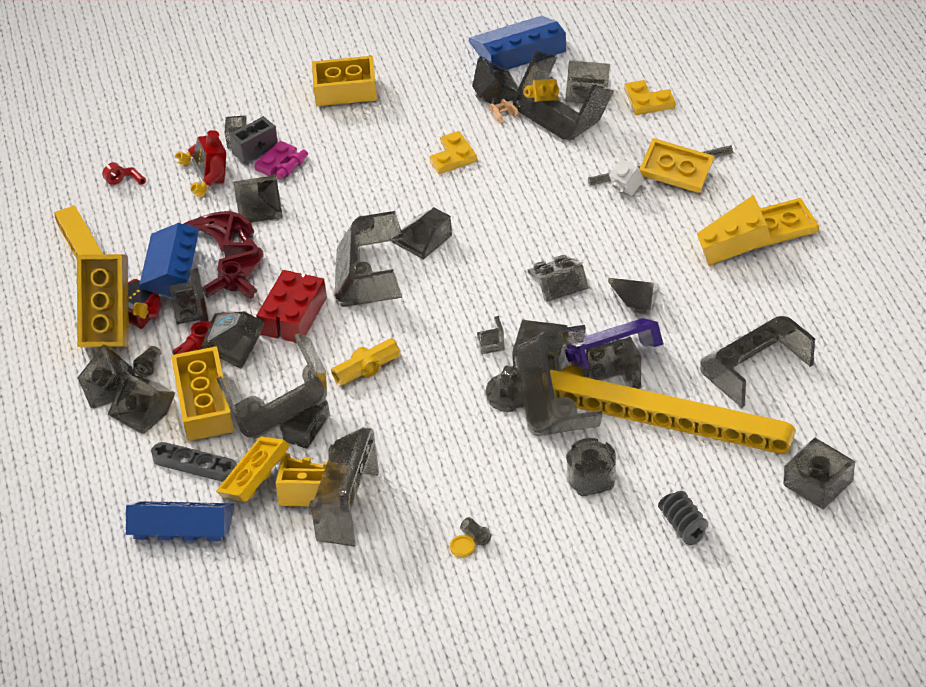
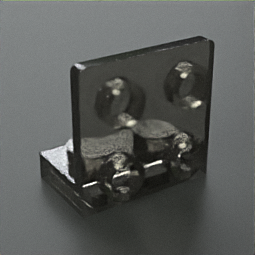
[527,255,589,302]
[586,336,641,389]

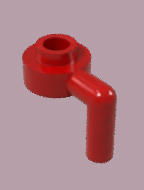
[102,162,146,185]

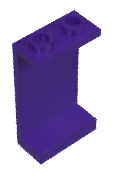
[565,318,664,369]

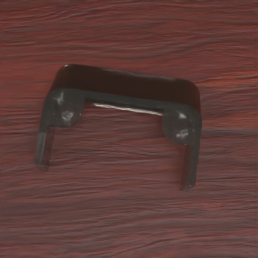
[513,50,614,140]
[334,211,403,307]
[700,316,816,408]
[515,325,602,436]
[216,334,327,439]
[309,427,379,547]

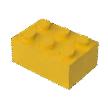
[312,55,377,106]

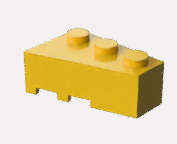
[697,195,772,266]
[276,452,355,508]

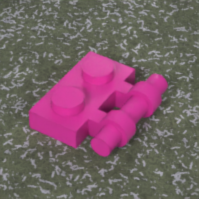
[254,140,308,180]

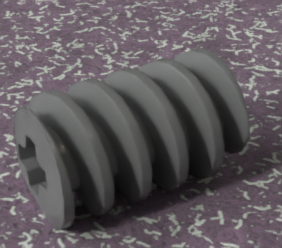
[658,491,709,545]

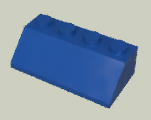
[138,223,199,301]
[125,501,234,541]

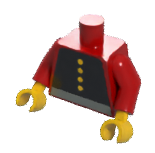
[175,130,227,197]
[128,279,162,329]

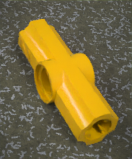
[331,338,401,386]

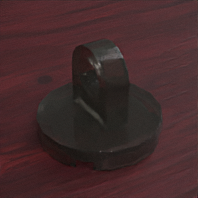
[485,365,533,412]

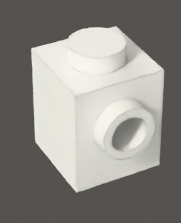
[609,158,644,196]

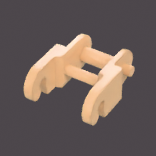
[490,99,519,123]

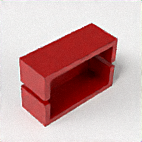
[256,270,327,344]

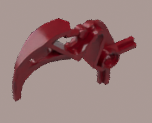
[183,211,264,299]

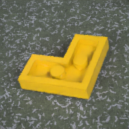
[624,80,676,115]
[429,131,477,175]

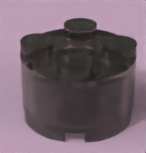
[566,438,616,496]

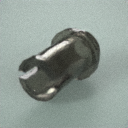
[460,517,492,546]

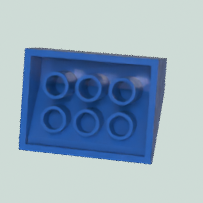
[468,15,566,73]

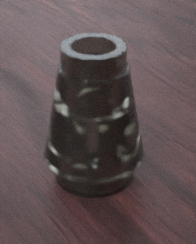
[133,346,161,377]

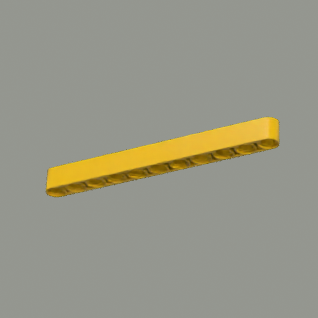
[537,370,796,454]

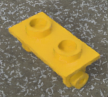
[523,79,559,102]

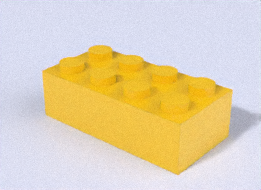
[77,254,129,347]
[171,346,234,441]

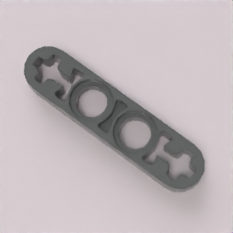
[151,442,237,482]

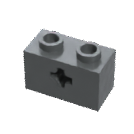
[229,116,278,164]

